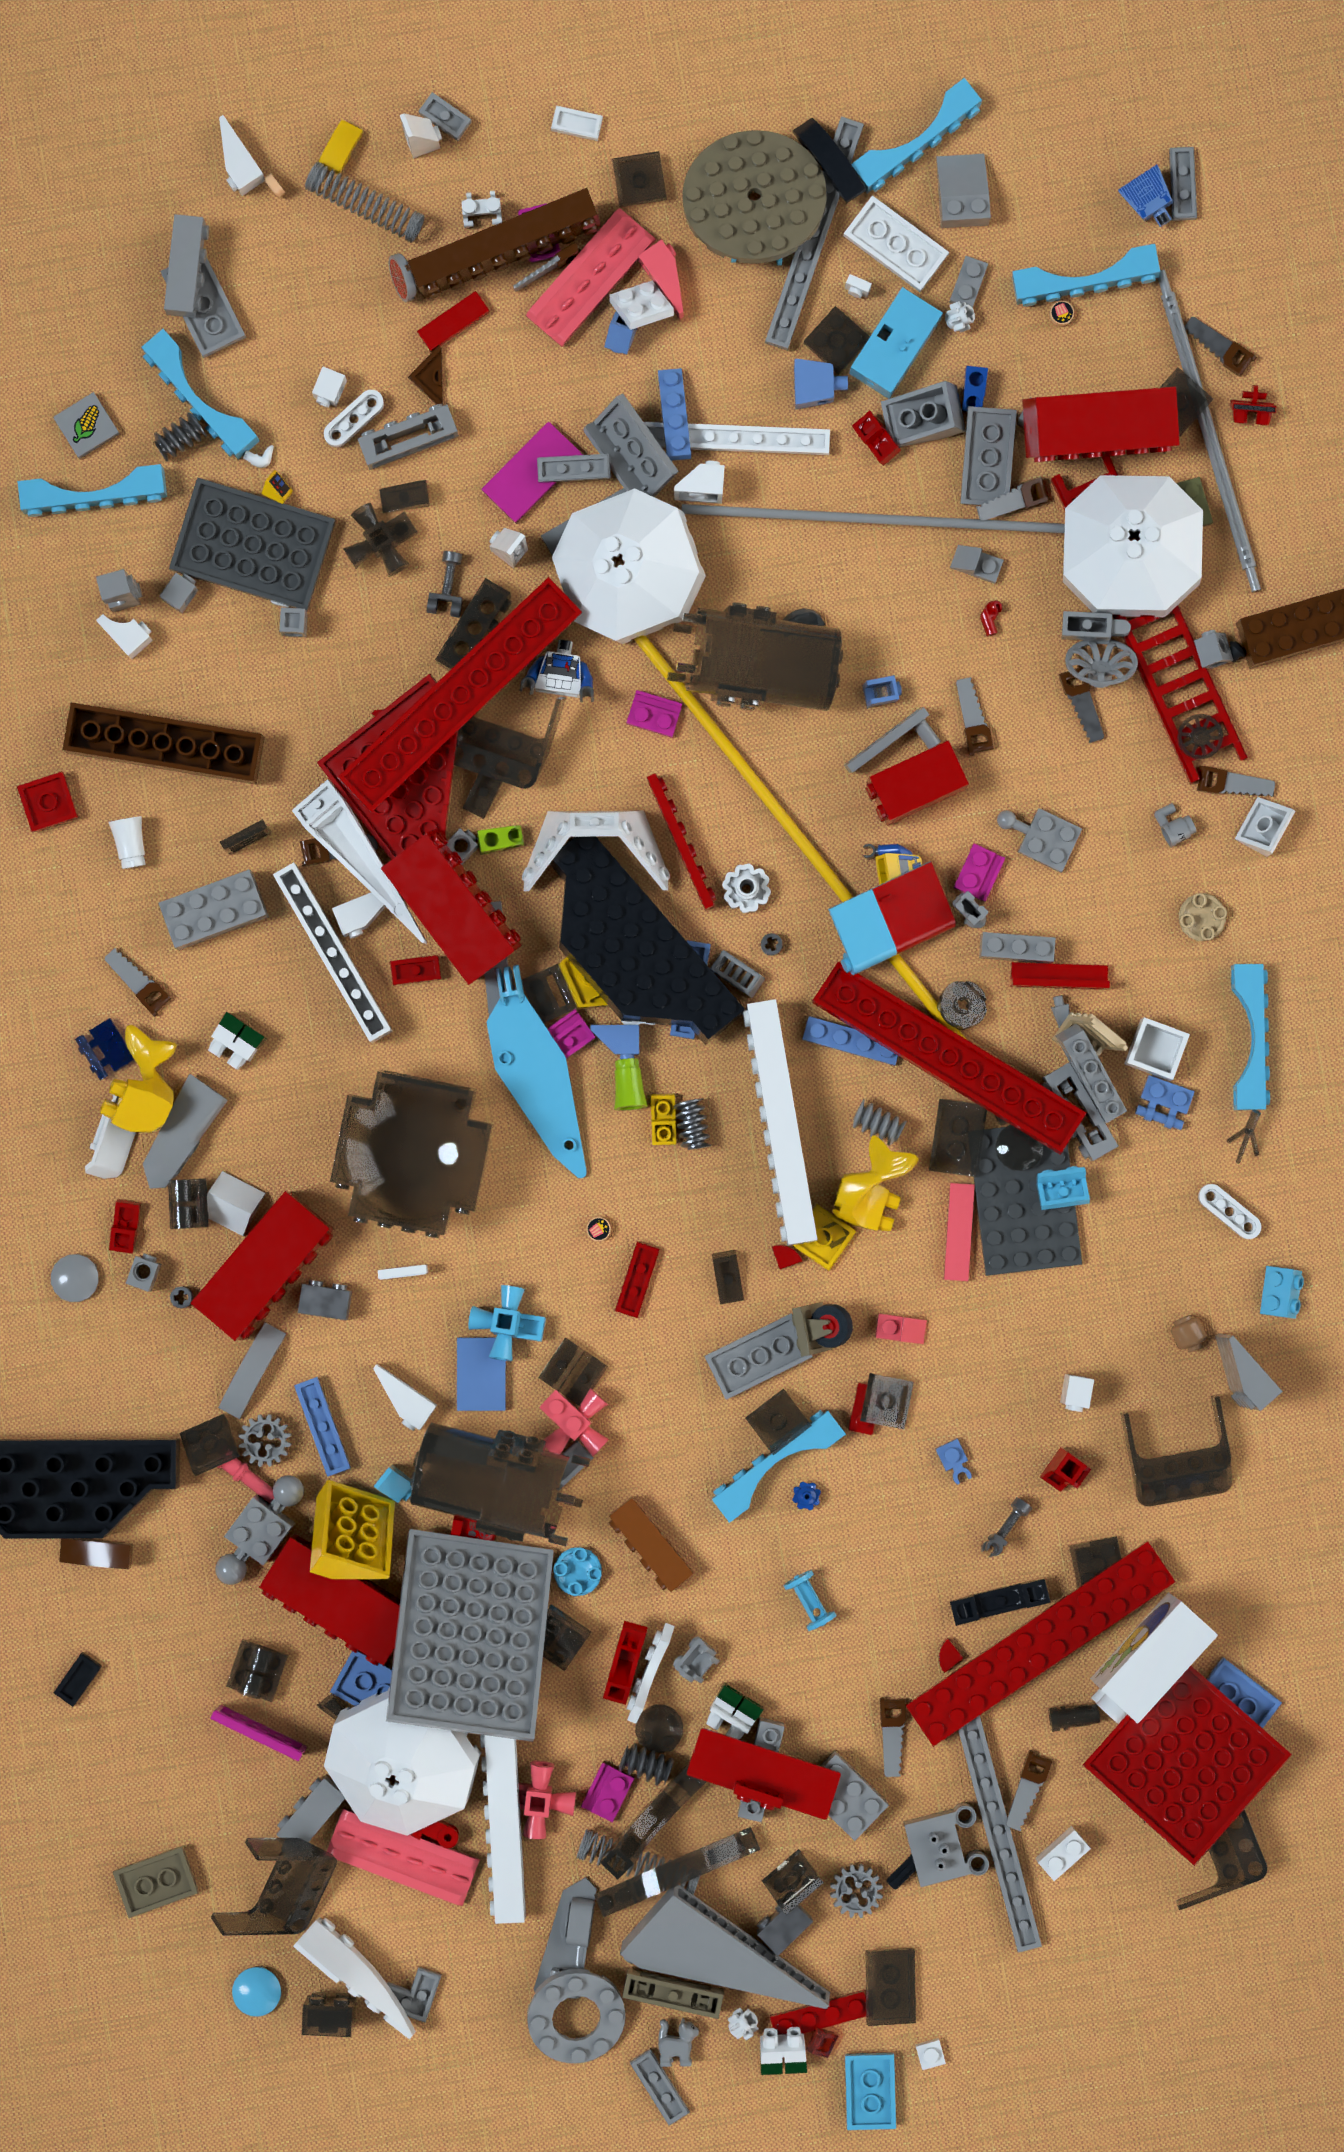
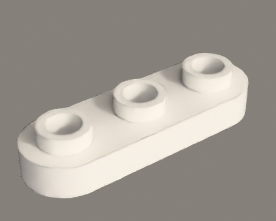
[324,390,384,448]
[1198,1184,1261,1239]

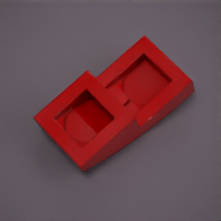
[852,410,902,466]
[109,1199,141,1254]

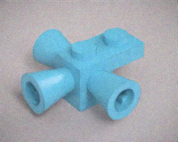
[468,1285,546,1361]

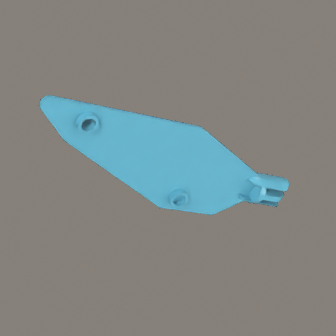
[486,965,587,1178]

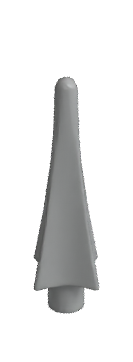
[1051,995,1069,1028]

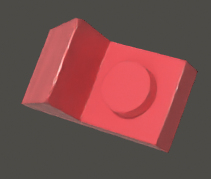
[875,1313,927,1344]

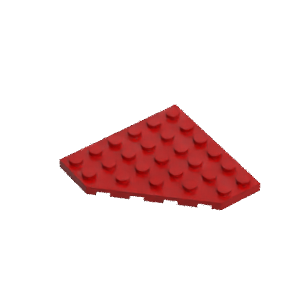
[317,674,458,860]

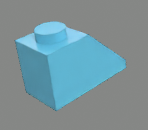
[374,1464,415,1503]

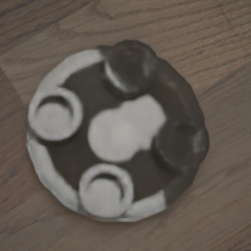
[995,1125,1044,1171]
[635,1704,683,1753]

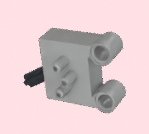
[886,1802,989,1890]

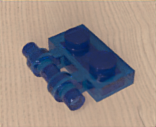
[75,1018,135,1081]

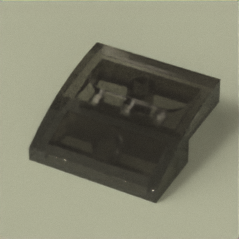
[538,1338,608,1406]

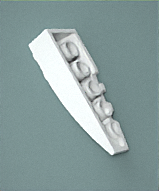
[293,1917,416,2039]

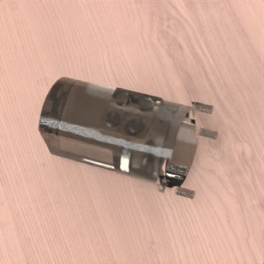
[667,603,843,711]
[410,1423,591,1546]

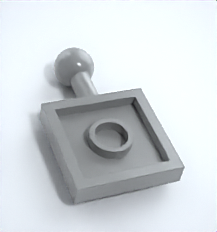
[997,808,1082,873]

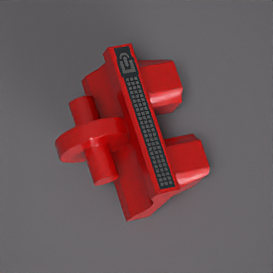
[1230,385,1276,425]

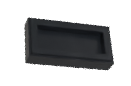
[53,1652,102,1707]

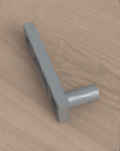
[844,707,941,773]

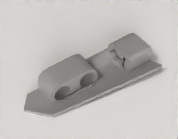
[143,1074,228,1189]
[534,1877,597,1999]

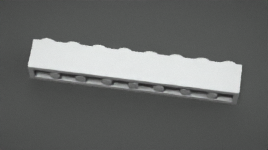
[273,862,393,1043]
[480,1735,526,1924]

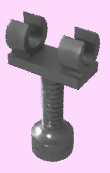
[426,551,463,618]
[981,1497,1032,1557]

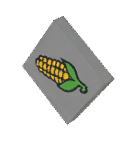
[53,392,120,459]

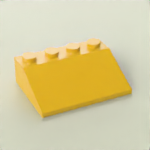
[310,1480,395,1579]

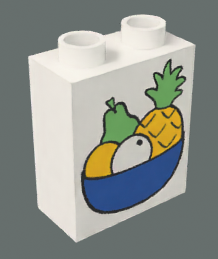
[1090,1592,1218,1724]

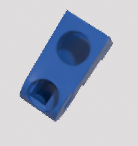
[962,366,988,412]

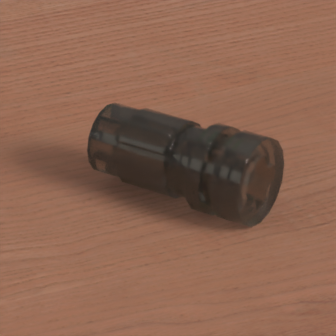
[1048,1704,1100,1732]

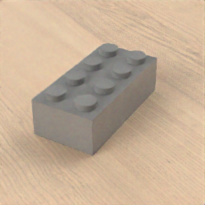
[158,869,269,950]

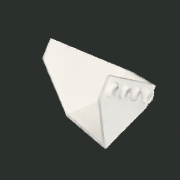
[522,810,670,891]

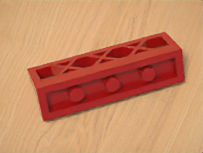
[1010,962,1110,990]

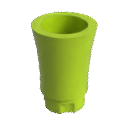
[614,1058,648,1111]

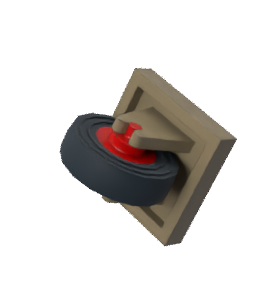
[792,1302,853,1357]

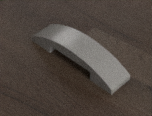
[218,1322,286,1419]

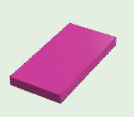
[481,421,583,524]
[210,1705,307,1761]

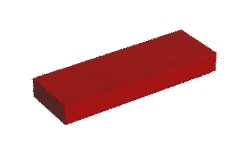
[417,291,490,352]
[615,1242,660,1318]

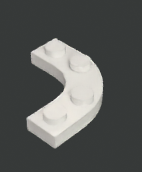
[626,1623,675,1724]

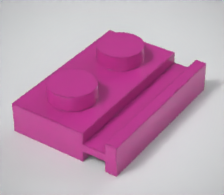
[626,690,682,738]
[953,844,1005,902]
[548,1009,596,1059]
[581,1762,634,1823]

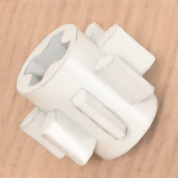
[945,301,975,332]
[728,2008,759,2040]

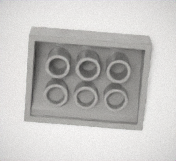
[1215,1333,1283,1411]

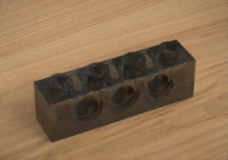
[435,578,512,671]

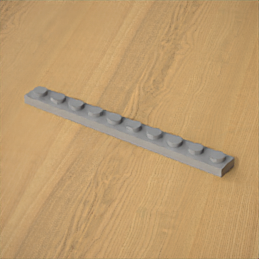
[765,116,864,351]
[958,1715,1042,1953]

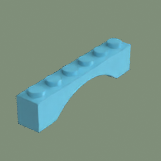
[851,78,982,193]
[1012,244,1160,307]
[141,329,260,460]
[17,464,167,517]
[1231,964,1270,1110]
[712,1409,846,1523]

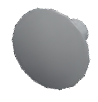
[51,1254,99,1302]

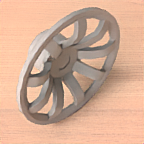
[1065,639,1138,688]

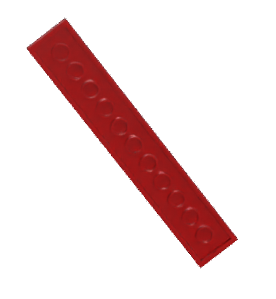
[337,577,582,813]
[812,962,1086,1155]
[906,1541,1176,1747]

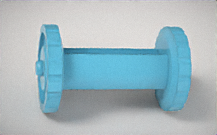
[783,1570,837,1631]

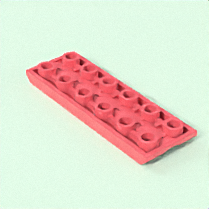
[526,208,656,347]
[326,1808,480,1906]

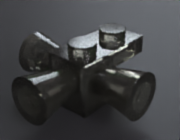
[343,503,418,577]

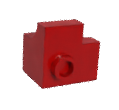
[1040,1447,1091,1492]

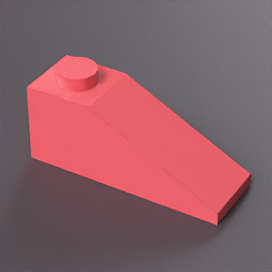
[638,239,684,319]

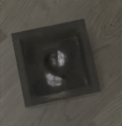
[301,1992,356,2037]

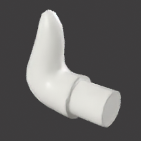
[243,445,274,468]

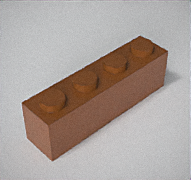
[609,1497,693,1592]

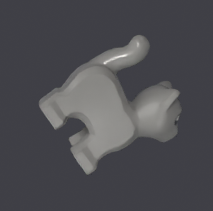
[953,891,988,928]
[658,2018,699,2067]

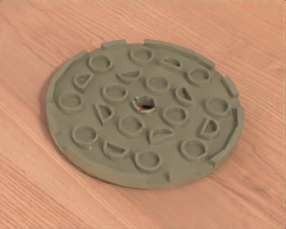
[683,130,827,264]

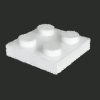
[609,280,674,330]

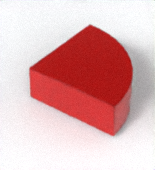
[772,1245,802,1269]
[939,1638,963,1673]

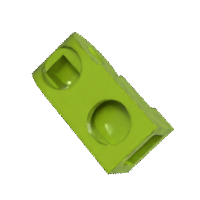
[477,825,524,855]

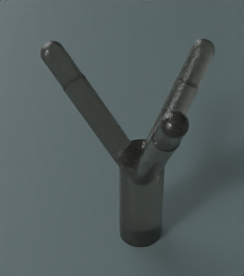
[1227,1109,1261,1164]

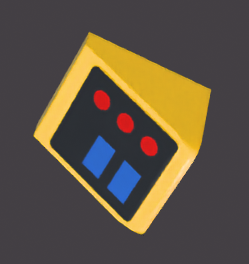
[261,470,293,504]

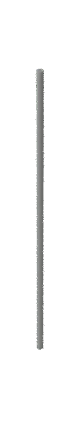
[682,504,1139,537]

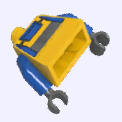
[863,844,922,885]

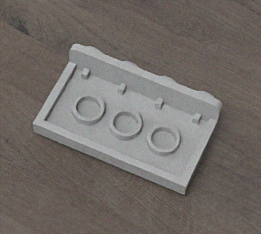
[583,393,679,497]

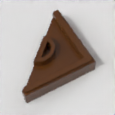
[408,346,443,406]

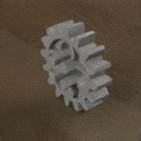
[239,1414,292,1467]
[830,1863,883,1918]

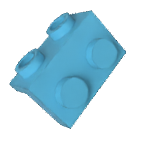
[1036,1166,1090,1210]
[1260,1266,1304,1319]

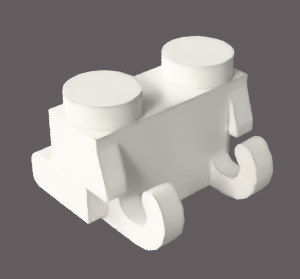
[462,191,502,228]

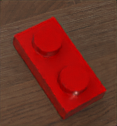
[390,955,442,986]
[848,1383,882,1435]

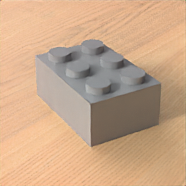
[820,1750,889,1841]

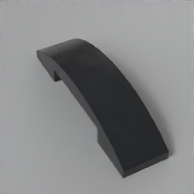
[793,118,866,204]
[950,1578,1051,1626]

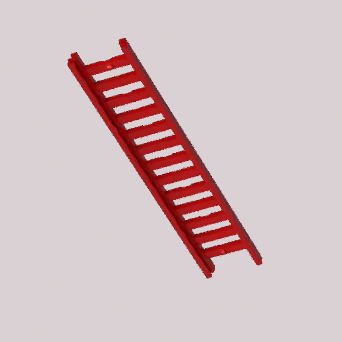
[1051,454,1248,784]

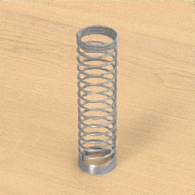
[305,162,425,243]
[576,1829,701,1895]

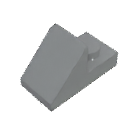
[950,545,1004,584]

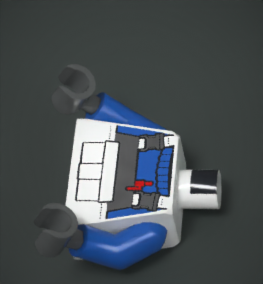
[520,640,594,702]

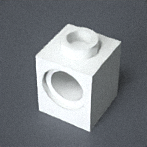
[312,367,347,407]

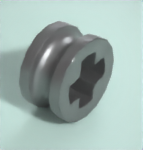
[761,933,782,956]
[170,1286,193,1308]

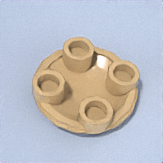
[1178,893,1227,941]

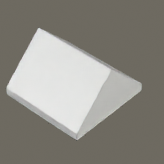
[1235,797,1295,857]
[200,1171,266,1236]

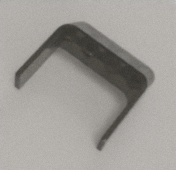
[454,696,566,789]
[1120,1395,1232,1506]
[1143,1810,1267,1910]
[211,1838,337,1936]

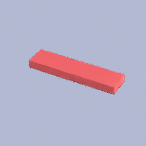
[944,1183,975,1281]

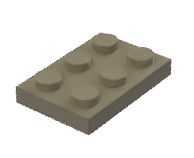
[113,1846,199,1918]

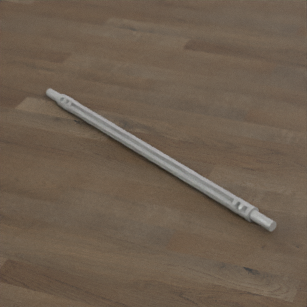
[1158,270,1261,593]

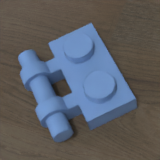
[1135,1075,1195,1130]

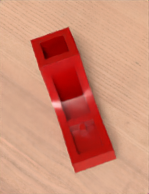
[603,1620,648,1705]

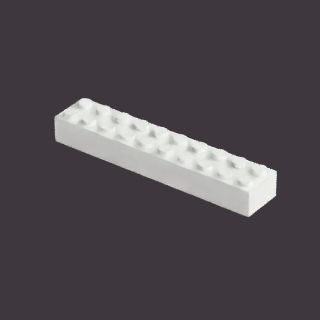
[743,999,817,1246]

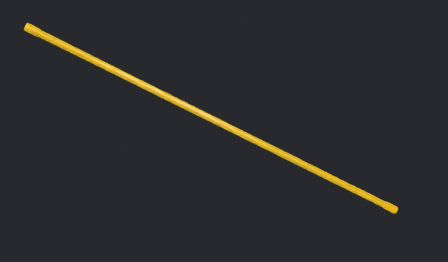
[634,635,967,1040]

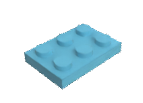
[845,2053,896,2130]

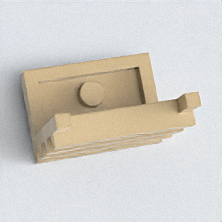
[1052,1012,1128,1057]

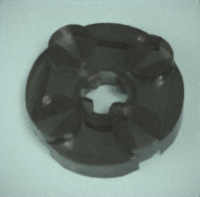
[937,981,987,1030]

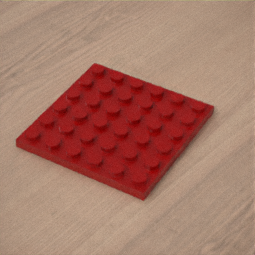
[1083,1666,1292,1866]

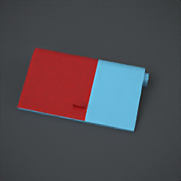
[828,861,956,975]

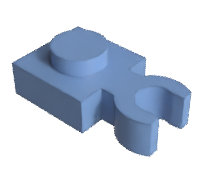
[935,1438,972,1485]

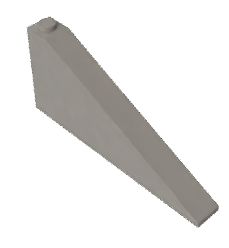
[620,1882,830,2009]

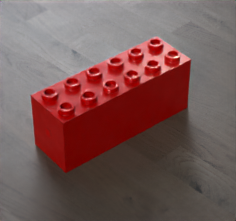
[1022,387,1180,462]
[381,829,522,985]
[190,1191,334,1341]
[259,1534,400,1666]

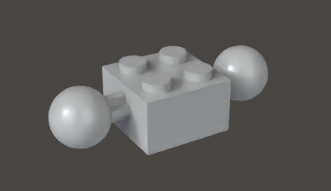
[215,1475,304,1585]

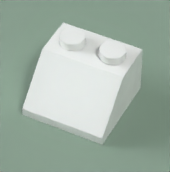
[674,461,725,504]

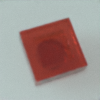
[806,2027,838,2058]

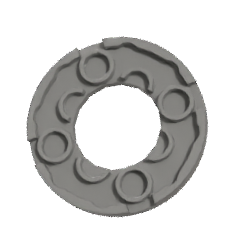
[527,1969,625,2063]

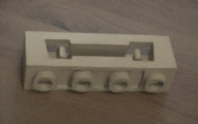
[622,1968,724,2019]

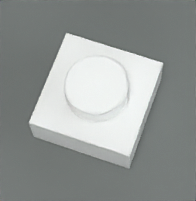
[845,274,872,298]
[915,2038,946,2070]

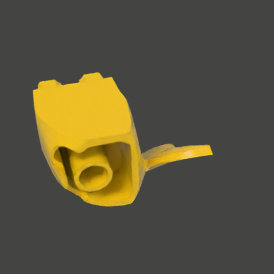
[100,1025,177,1133]
[832,1135,919,1231]

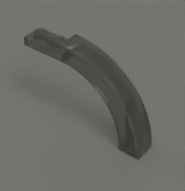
[600,1764,706,1880]
[594,1827,760,1917]

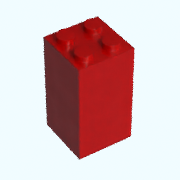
[865,740,969,826]

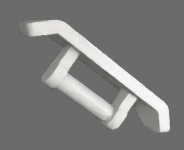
[85,1095,136,1179]

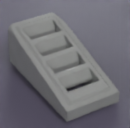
[710,950,765,998]

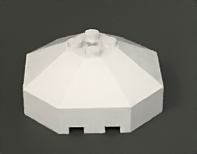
[1063,475,1203,617]
[552,488,706,644]
[324,1687,481,1836]

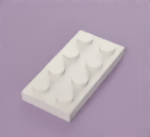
[843,196,949,292]

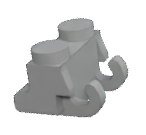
[673,1636,720,1683]

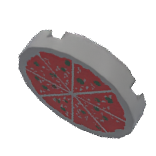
[389,253,417,302]

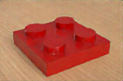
[17,771,79,833]

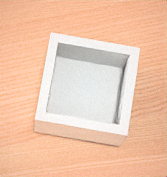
[1124,1017,1190,1081]

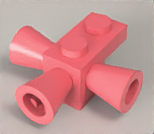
[539,1388,609,1458]
[519,1761,576,1839]

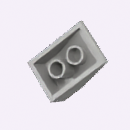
[936,154,991,228]
[881,381,966,447]

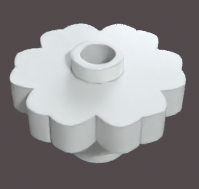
[722,864,771,913]

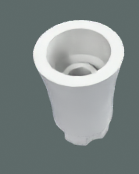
[108,816,146,869]

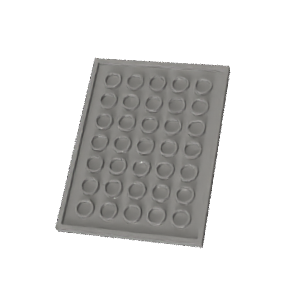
[386,1529,554,1742]

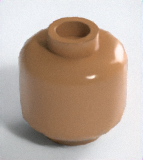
[1171,1315,1207,1353]

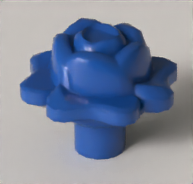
[792,1482,821,1510]

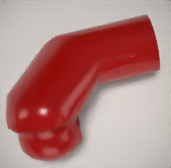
[980,600,1002,637]

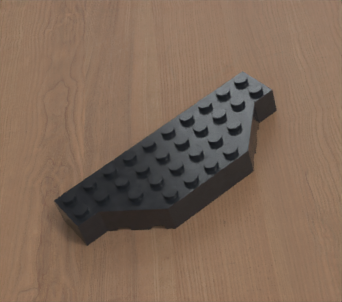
[550,836,745,1045]
[0,1439,180,1539]

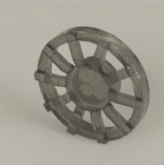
[1177,714,1223,760]

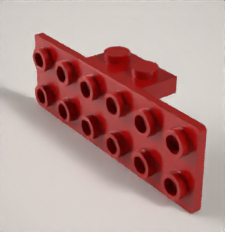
[687,1728,841,1820]

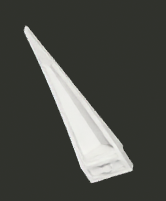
[292,779,427,944]

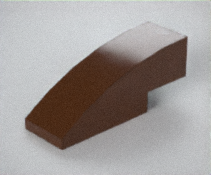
[59,1538,133,1569]

